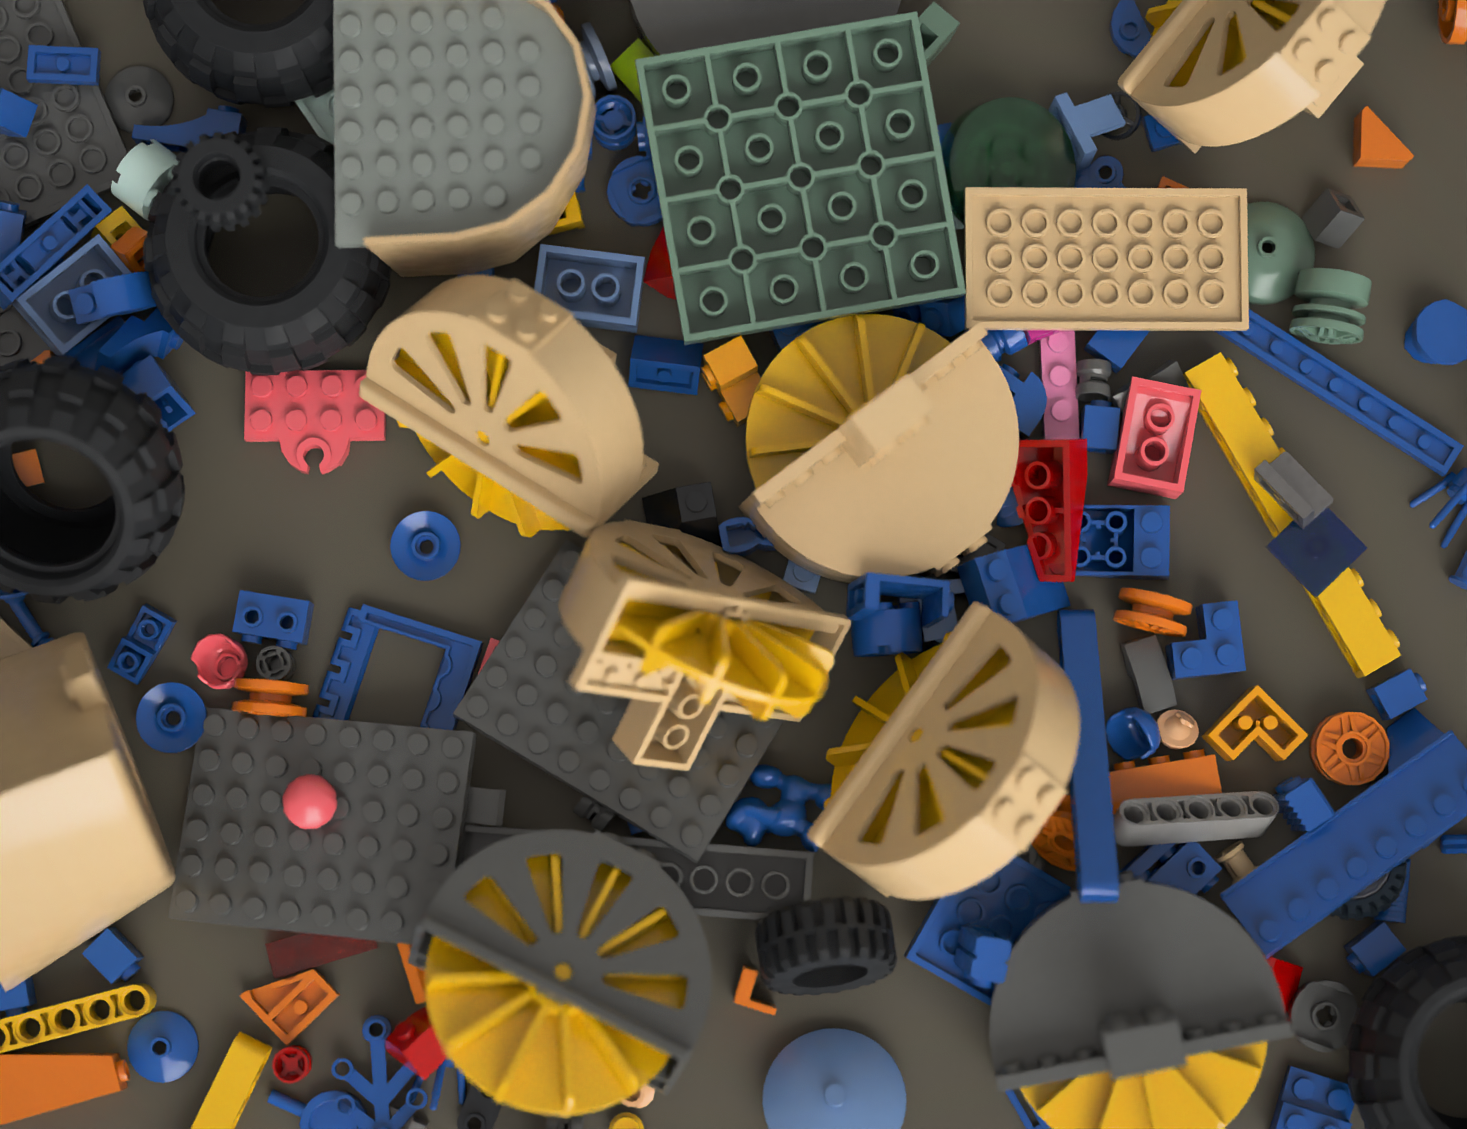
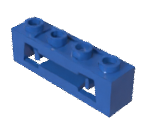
[0,184,112,310]

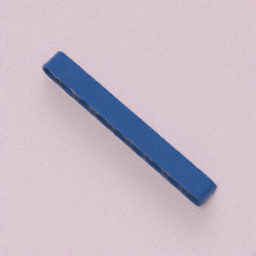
[1057,609,1119,903]

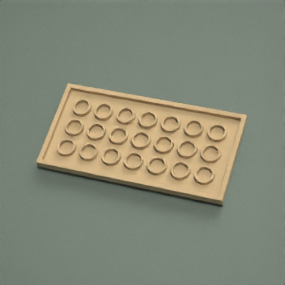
[964,187,1249,331]

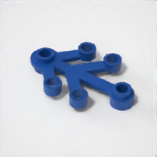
[332,1015,428,1129]

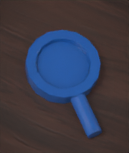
[267,1089,367,1129]

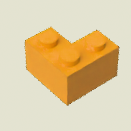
[701,335,761,427]
[1201,685,1308,762]

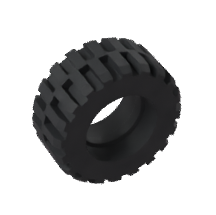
[755,896,898,996]

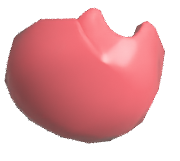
[191,633,248,690]
[282,774,337,829]

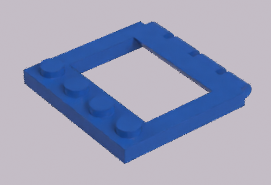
[312,604,484,730]

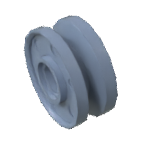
[579,21,617,99]

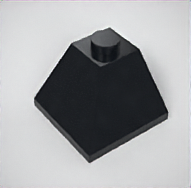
[642,482,721,547]

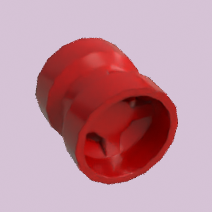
[272,1045,313,1083]

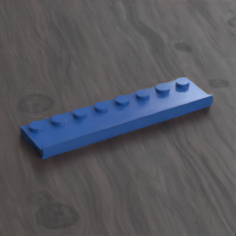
[1220,730,1467,959]

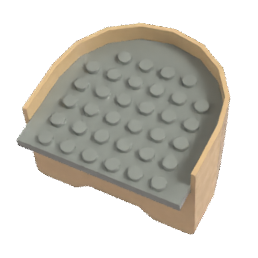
[333,0,596,277]

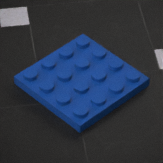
[904,855,1071,1006]

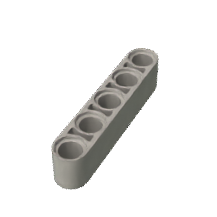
[1113,791,1279,846]

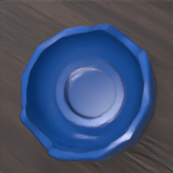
[1105,707,1161,761]

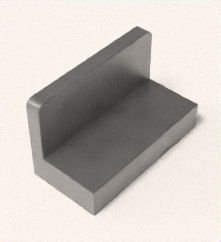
[1254,451,1333,529]

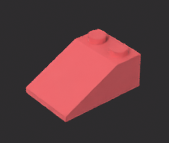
[1107,376,1202,499]

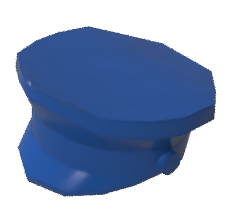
[1405,299,1467,366]

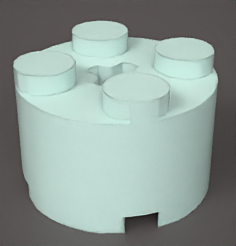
[111,139,179,221]

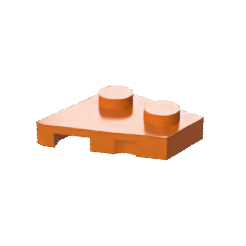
[240,969,340,1046]

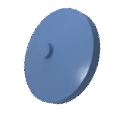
[763,1028,906,1129]

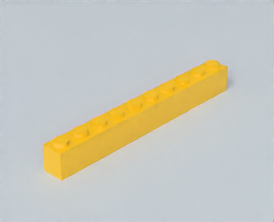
[1183,352,1401,678]

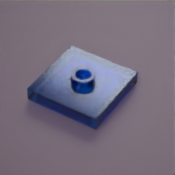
[1265,508,1367,597]

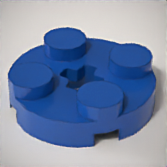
[607,156,662,227]

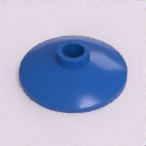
[390,511,461,581]
[136,682,207,753]
[127,1011,199,1083]

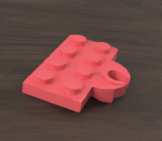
[244,370,386,475]

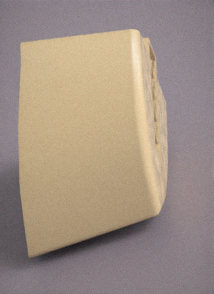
[0,632,176,992]

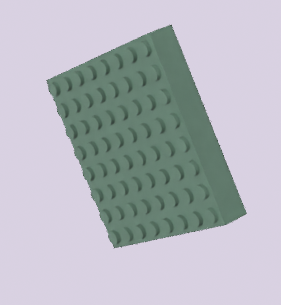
[635,11,966,345]

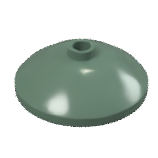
[1247,202,1315,305]

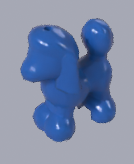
[725,764,831,852]

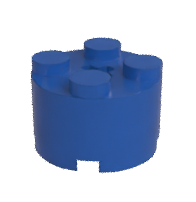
[850,602,923,657]

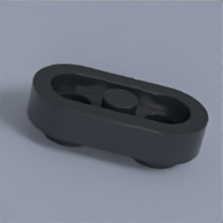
[457,1083,503,1129]

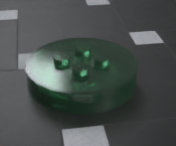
[941,97,1076,224]

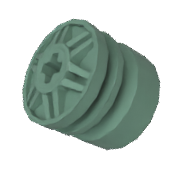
[1289,268,1372,345]

